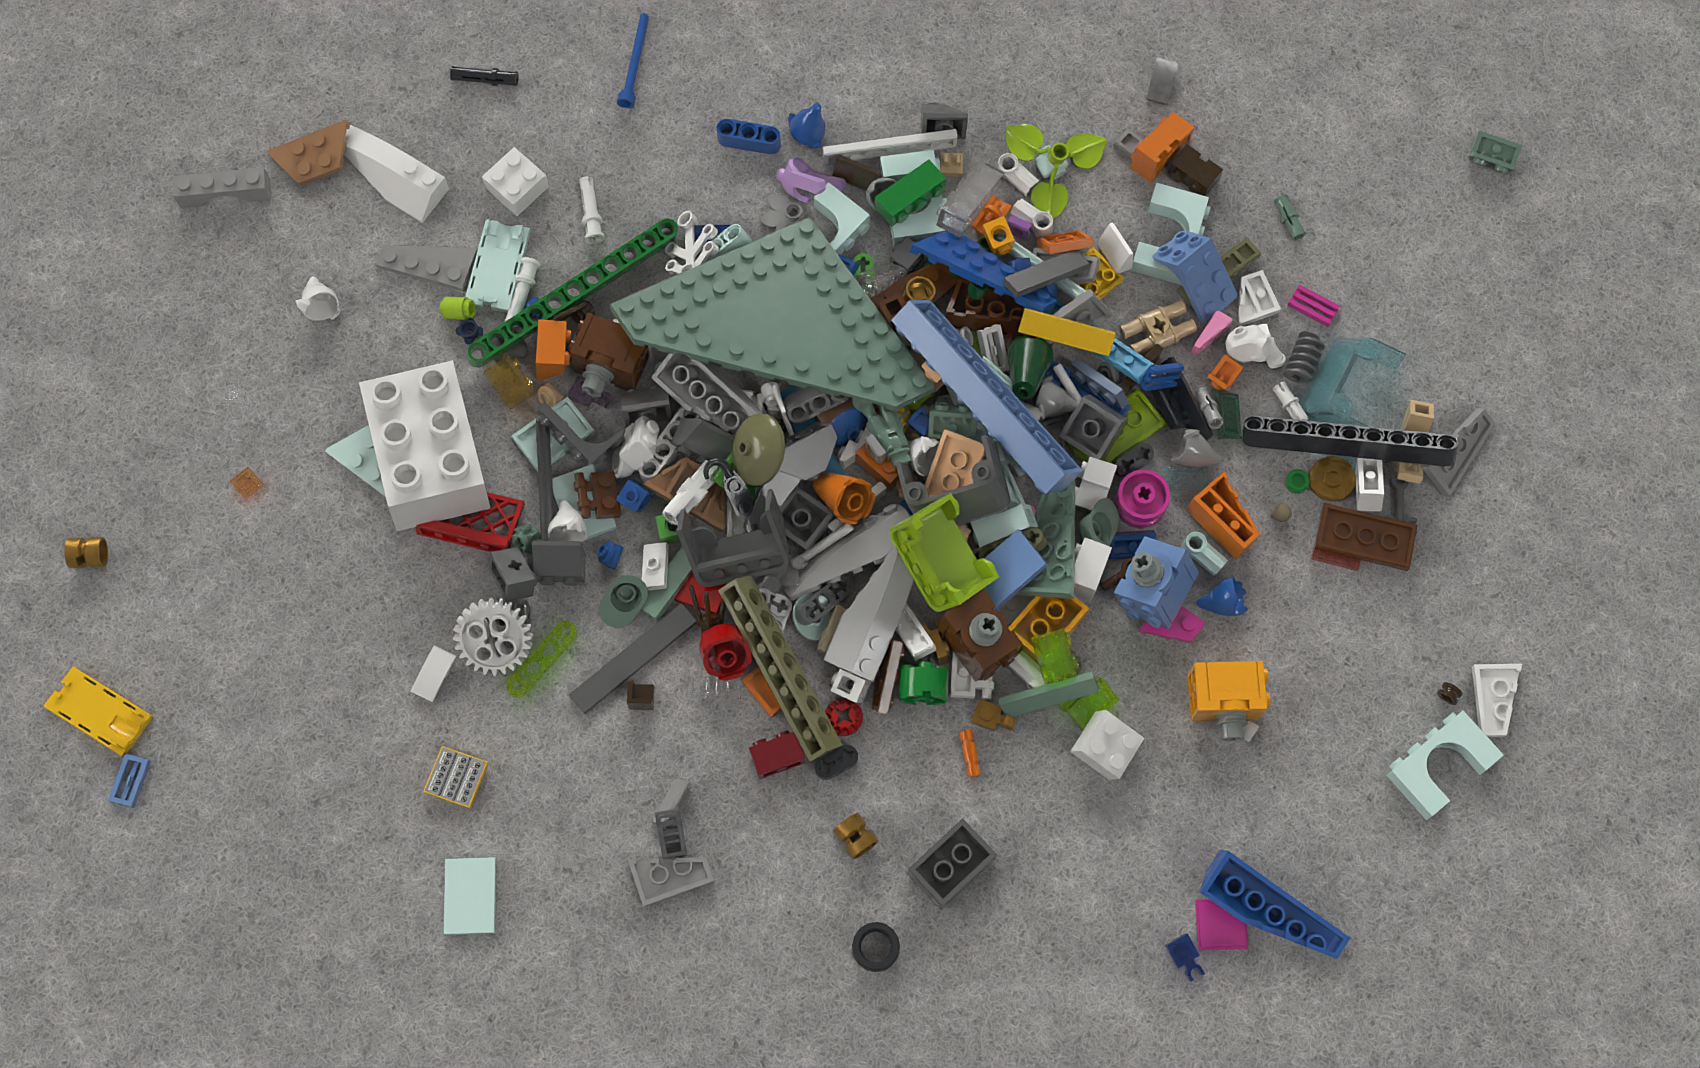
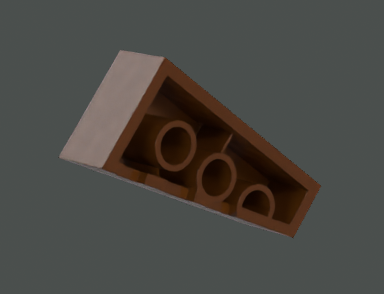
[945,277,1037,338]

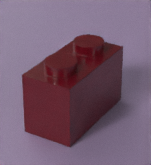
[749,731,805,780]

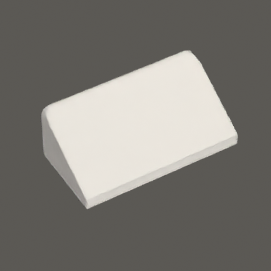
[1098,223,1133,274]

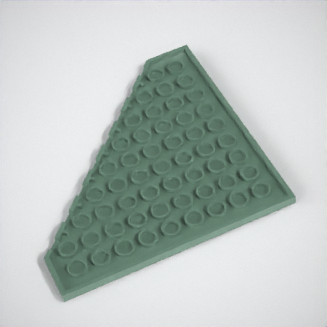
[610,217,935,411]

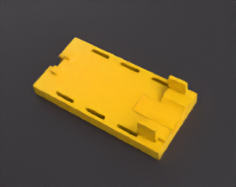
[43,666,153,757]

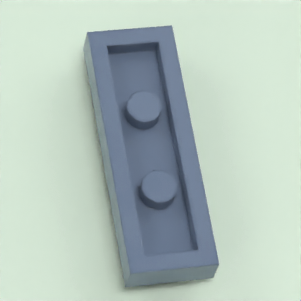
[1071,358,1129,410]

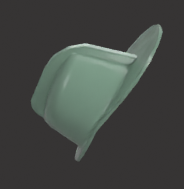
[1079,498,1119,546]
[599,575,648,628]

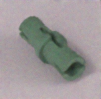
[1274,194,1306,241]

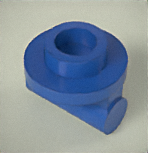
[597,541,624,570]

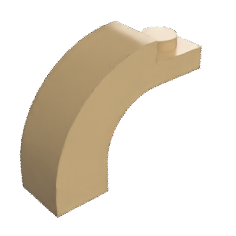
[1395,399,1434,484]

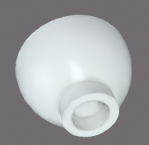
[612,446,639,479]

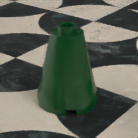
[1007,336,1054,399]

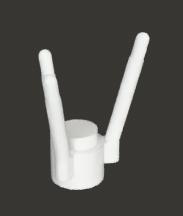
[756,382,794,435]

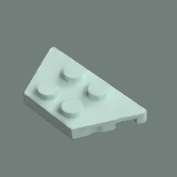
[325,425,386,497]

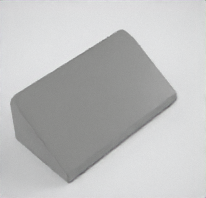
[652,779,691,829]

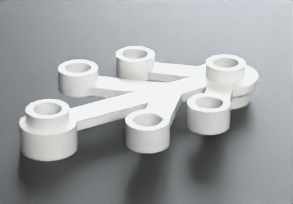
[665,211,719,275]

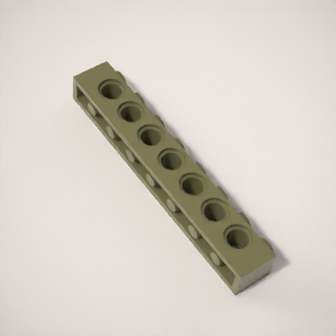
[718,575,842,762]

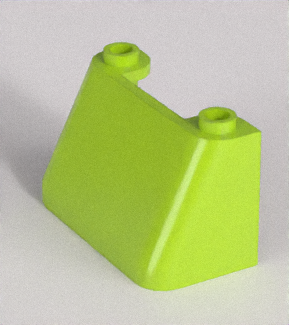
[889,493,999,612]

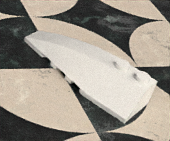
[343,125,449,223]

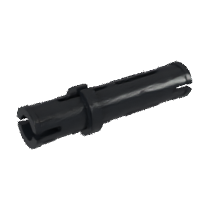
[450,66,519,86]

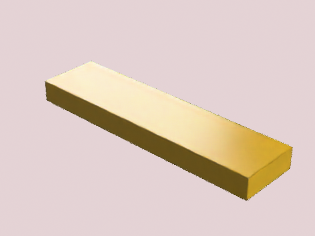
[1018,308,1116,356]

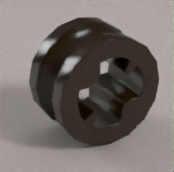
[1437,682,1463,705]

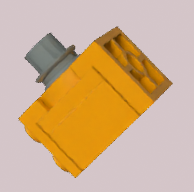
[1187,661,1271,742]

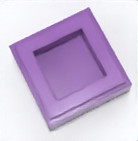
[1007,214,1032,240]

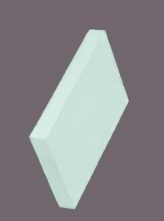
[510,396,595,472]
[552,464,617,540]
[444,857,496,935]

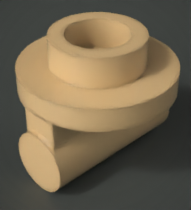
[537,382,565,407]

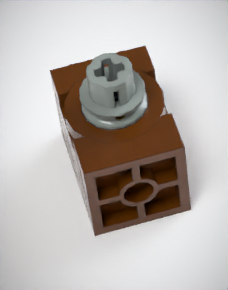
[568,313,651,397]
[936,589,1023,682]

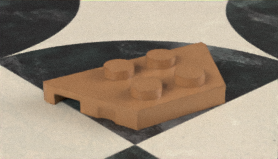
[267,120,350,186]
[643,457,726,533]

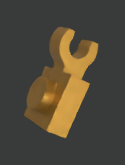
[923,619,950,666]
[971,699,1016,732]

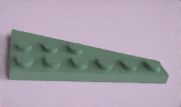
[1015,479,1075,599]

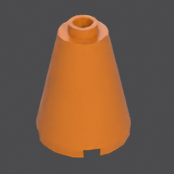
[813,472,875,524]

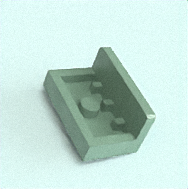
[1469,131,1523,174]

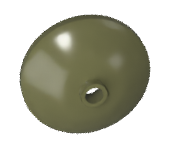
[732,414,785,486]

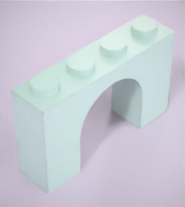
[880,150,951,246]
[814,182,870,255]
[1130,183,1211,285]
[969,439,1038,548]
[1386,711,1504,820]

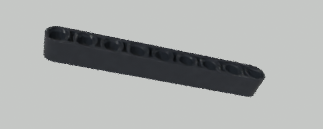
[1242,416,1458,466]

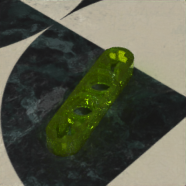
[506,621,578,698]

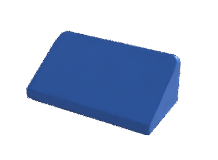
[1109,530,1156,559]

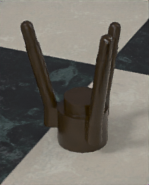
[553,300,595,348]
[689,585,726,634]

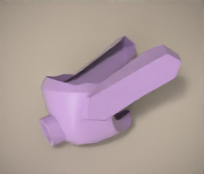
[777,157,847,203]

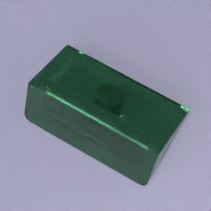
[1215,390,1242,439]

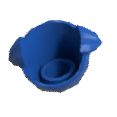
[788,103,825,149]
[1196,577,1248,616]

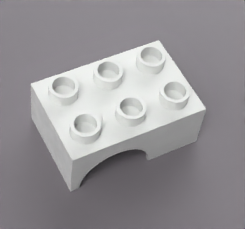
[359,360,490,531]

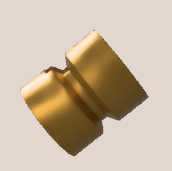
[902,276,936,303]
[64,537,108,568]
[833,813,879,860]

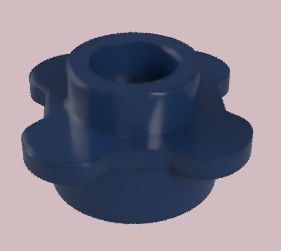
[456,318,484,344]

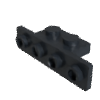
[1151,357,1213,441]

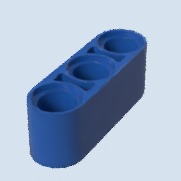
[716,119,781,154]

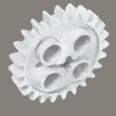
[453,598,533,676]

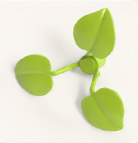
[1005,124,1107,219]

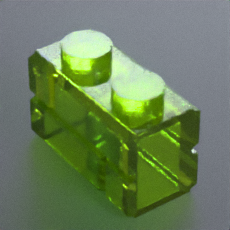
[1031,628,1078,684]

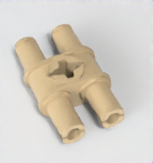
[1119,300,1197,356]

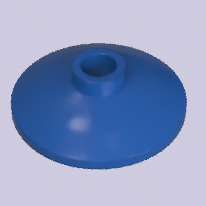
[830,407,867,447]

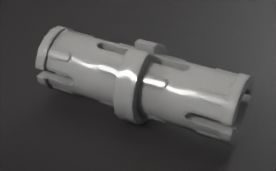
[1194,387,1224,429]

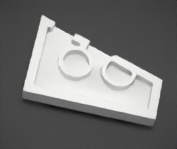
[1472,664,1522,737]

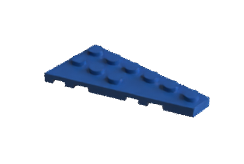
[909,227,1057,313]

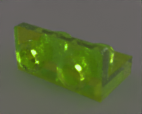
[1059,676,1119,731]

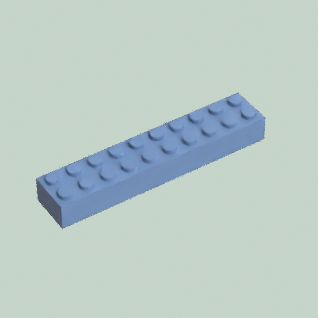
[892,300,1083,494]

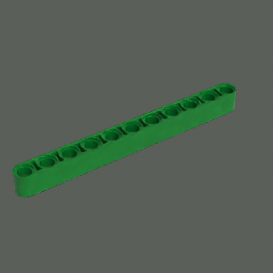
[467,218,678,368]

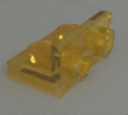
[484,353,535,411]

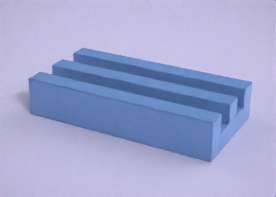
[108,754,151,808]

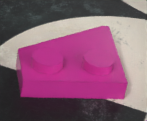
[1138,606,1205,643]

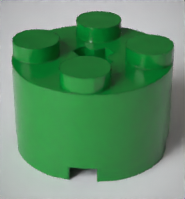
[899,662,948,705]

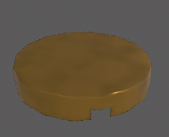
[1309,456,1356,502]

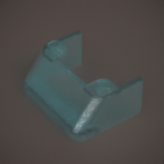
[1301,337,1406,427]

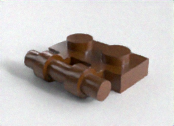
[573,471,622,519]

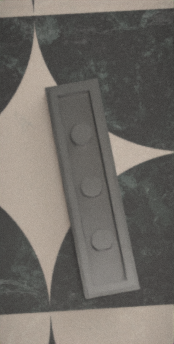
[1003,250,1089,298]

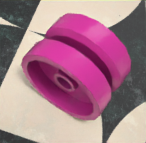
[1114,469,1170,529]

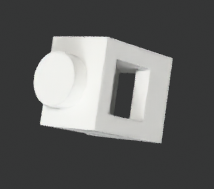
[831,669,872,703]

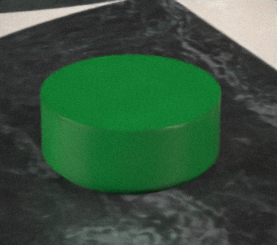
[1285,469,1310,494]

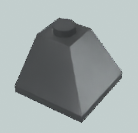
[921,102,968,139]

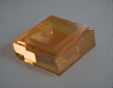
[230,467,264,500]

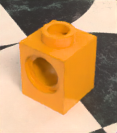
[983,216,1015,255]

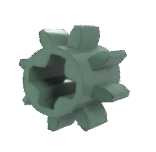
[512,524,541,554]

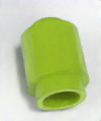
[439,296,476,320]

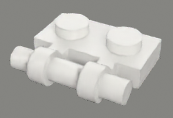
[950,651,995,700]

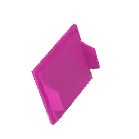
[1195,899,1248,950]

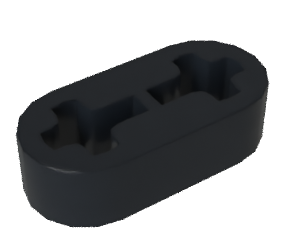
[1111,443,1154,476]
[815,745,858,780]

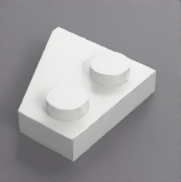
[1238,270,1281,327]

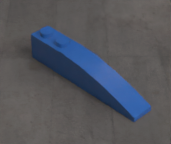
[1199,849,1350,959]

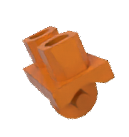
[971,195,1012,238]

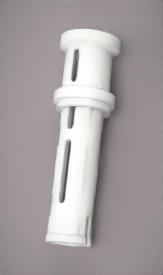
[579,176,605,244]
[505,257,541,327]

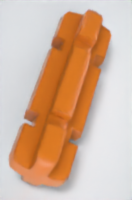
[959,729,981,777]

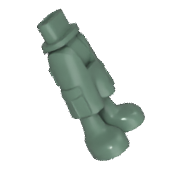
[852,400,912,468]

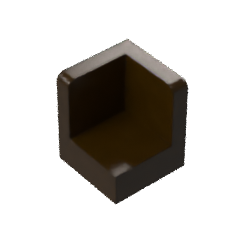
[627,680,655,710]

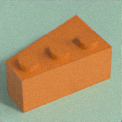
[1130,112,1195,183]
[1186,471,1260,560]

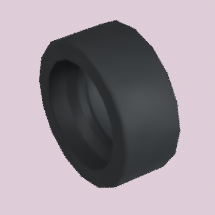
[852,922,900,972]

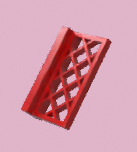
[415,492,525,552]

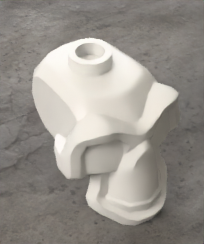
[1225,324,1286,368]

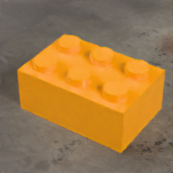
[1008,596,1089,667]

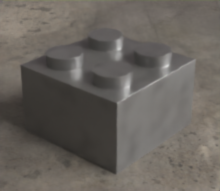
[1059,394,1129,460]

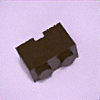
[1168,144,1223,196]

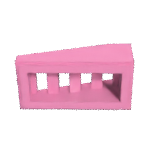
[1191,310,1233,356]

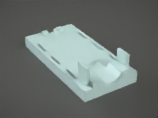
[465,219,531,313]

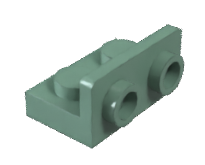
[928,402,977,440]

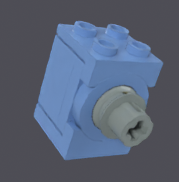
[1114,536,1199,629]

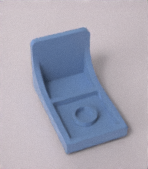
[1152,231,1238,324]

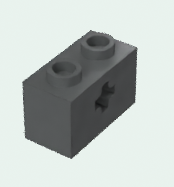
[489,547,537,602]

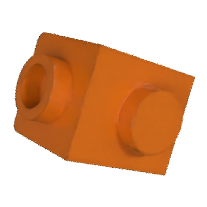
[1207,354,1245,391]

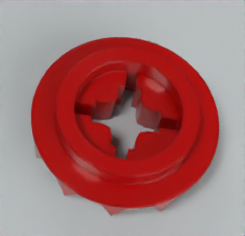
[825,698,863,736]

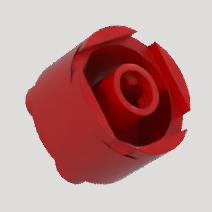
[699,623,752,681]

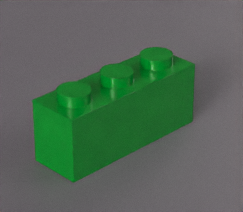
[875,159,946,227]

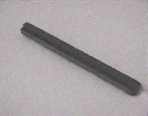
[536,420,554,541]

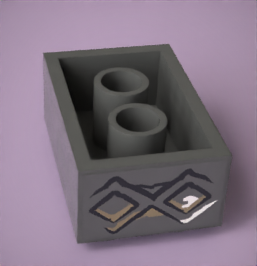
[907,818,997,910]

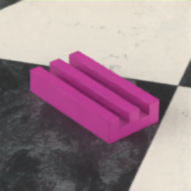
[1287,284,1340,327]

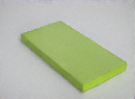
[1065,388,1167,463]

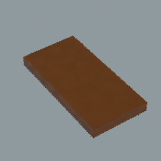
[1314,503,1417,571]

